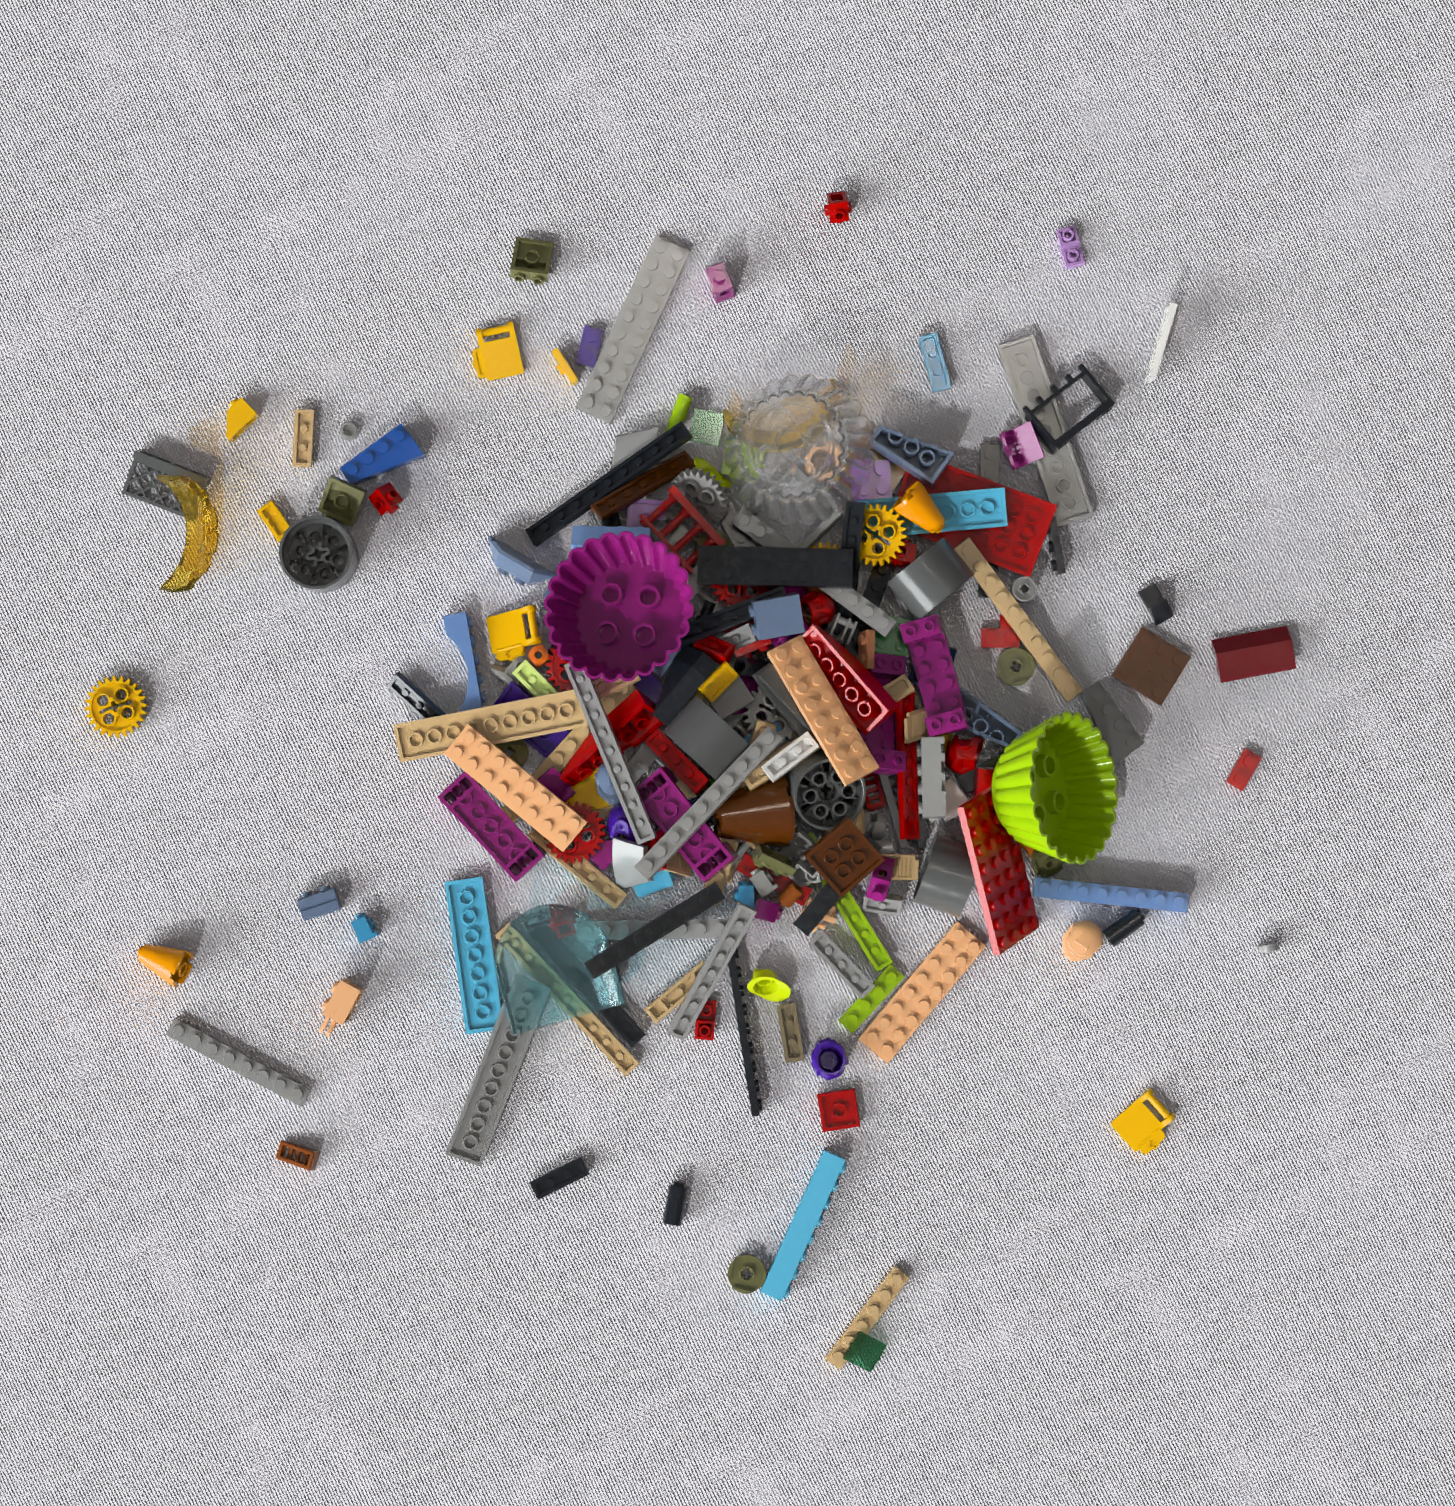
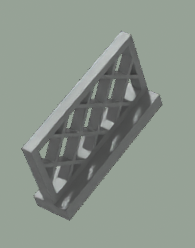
[122,450,211,520]

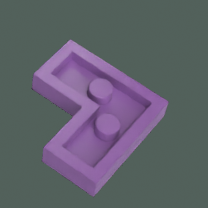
[627,499,666,527]

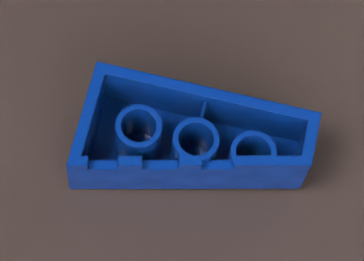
[339,423,426,485]

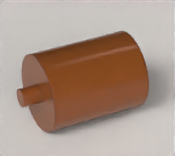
[778,882,804,908]

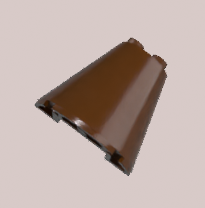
[714,776,795,847]

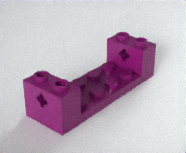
[899,614,971,737]
[857,653,906,775]
[637,766,739,882]
[438,772,546,882]

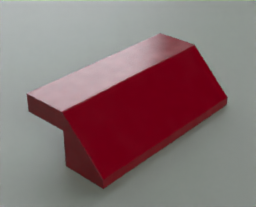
[1211,626,1296,683]

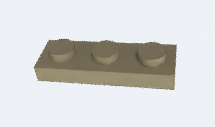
[776,1003,805,1063]

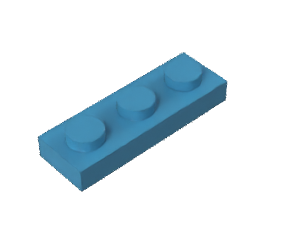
[918,332,952,393]

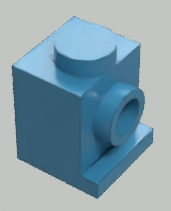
[735,881,754,908]
[351,912,380,943]

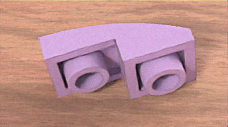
[1056,225,1085,270]

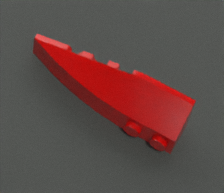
[802,623,899,736]
[560,689,663,787]

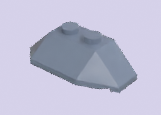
[488,535,557,586]

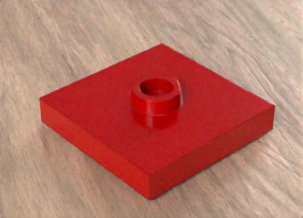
[817,1088,861,1132]

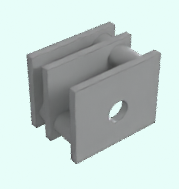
[825,613,858,646]

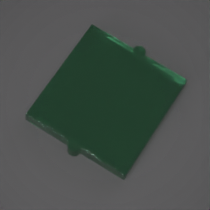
[689,408,725,447]
[843,1331,887,1372]

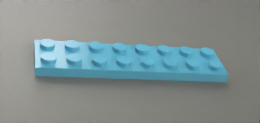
[857,487,1008,539]
[444,876,501,1034]

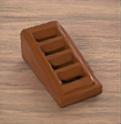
[276,1140,320,1171]

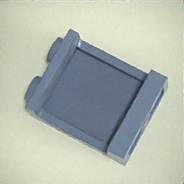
[748,592,805,640]

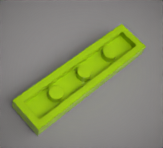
[838,964,904,1033]

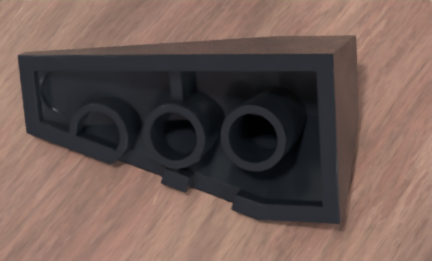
[652,645,719,727]

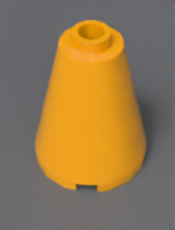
[892,481,945,534]
[137,944,194,988]

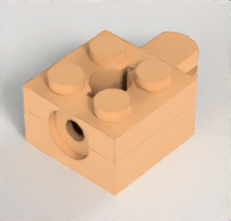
[319,978,365,1037]

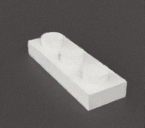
[761,731,819,783]

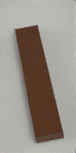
[590,450,696,522]

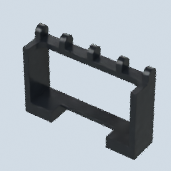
[1022,363,1115,454]

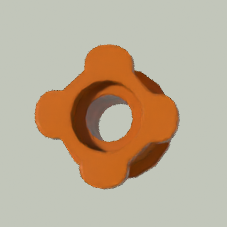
[528,644,550,667]

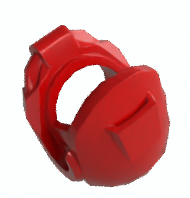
[800,591,835,628]
[945,735,984,774]

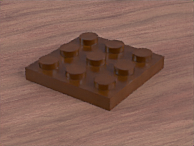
[1112,627,1191,706]
[803,816,885,898]

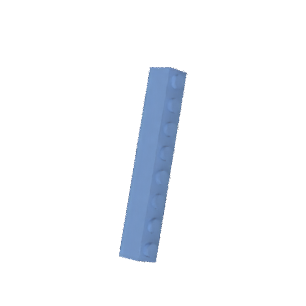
[1031,877,1189,913]

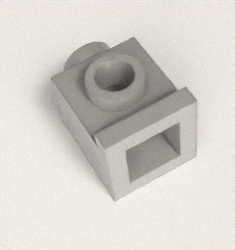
[749,867,778,898]

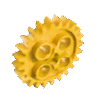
[860,503,908,566]
[84,676,148,738]

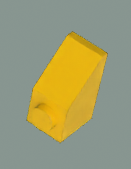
[226,397,260,442]

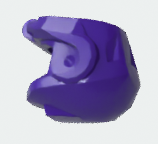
[606,804,637,843]
[811,1038,849,1080]

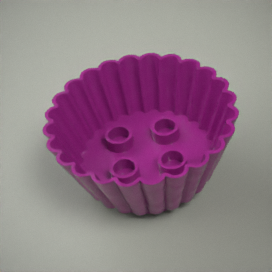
[544,531,694,683]

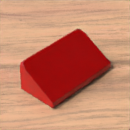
[693,636,736,665]

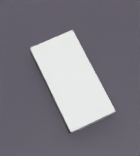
[1144,302,1178,383]

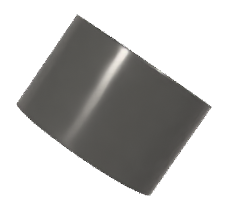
[279,516,359,593]
[887,537,975,620]
[663,695,750,780]
[784,748,866,830]
[912,832,975,918]

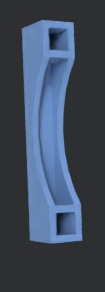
[443,612,486,712]

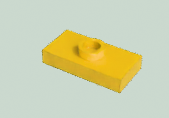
[551,348,579,386]
[257,500,290,542]
[698,661,739,703]

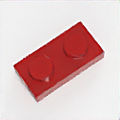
[1225,748,1262,791]

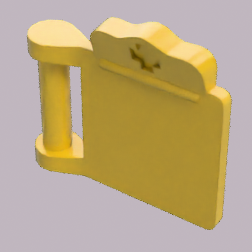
[472,321,524,381]
[486,605,542,661]
[562,768,609,811]
[1111,1088,1176,1154]

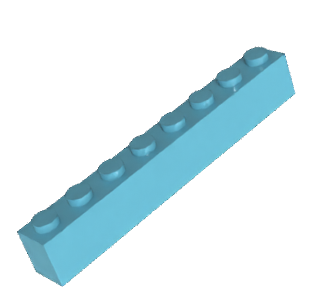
[760,1149,847,1301]

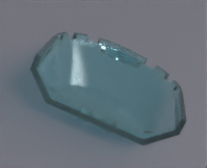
[495,904,625,1035]

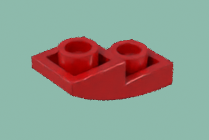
[694,999,717,1041]

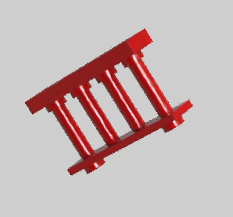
[639,485,726,574]

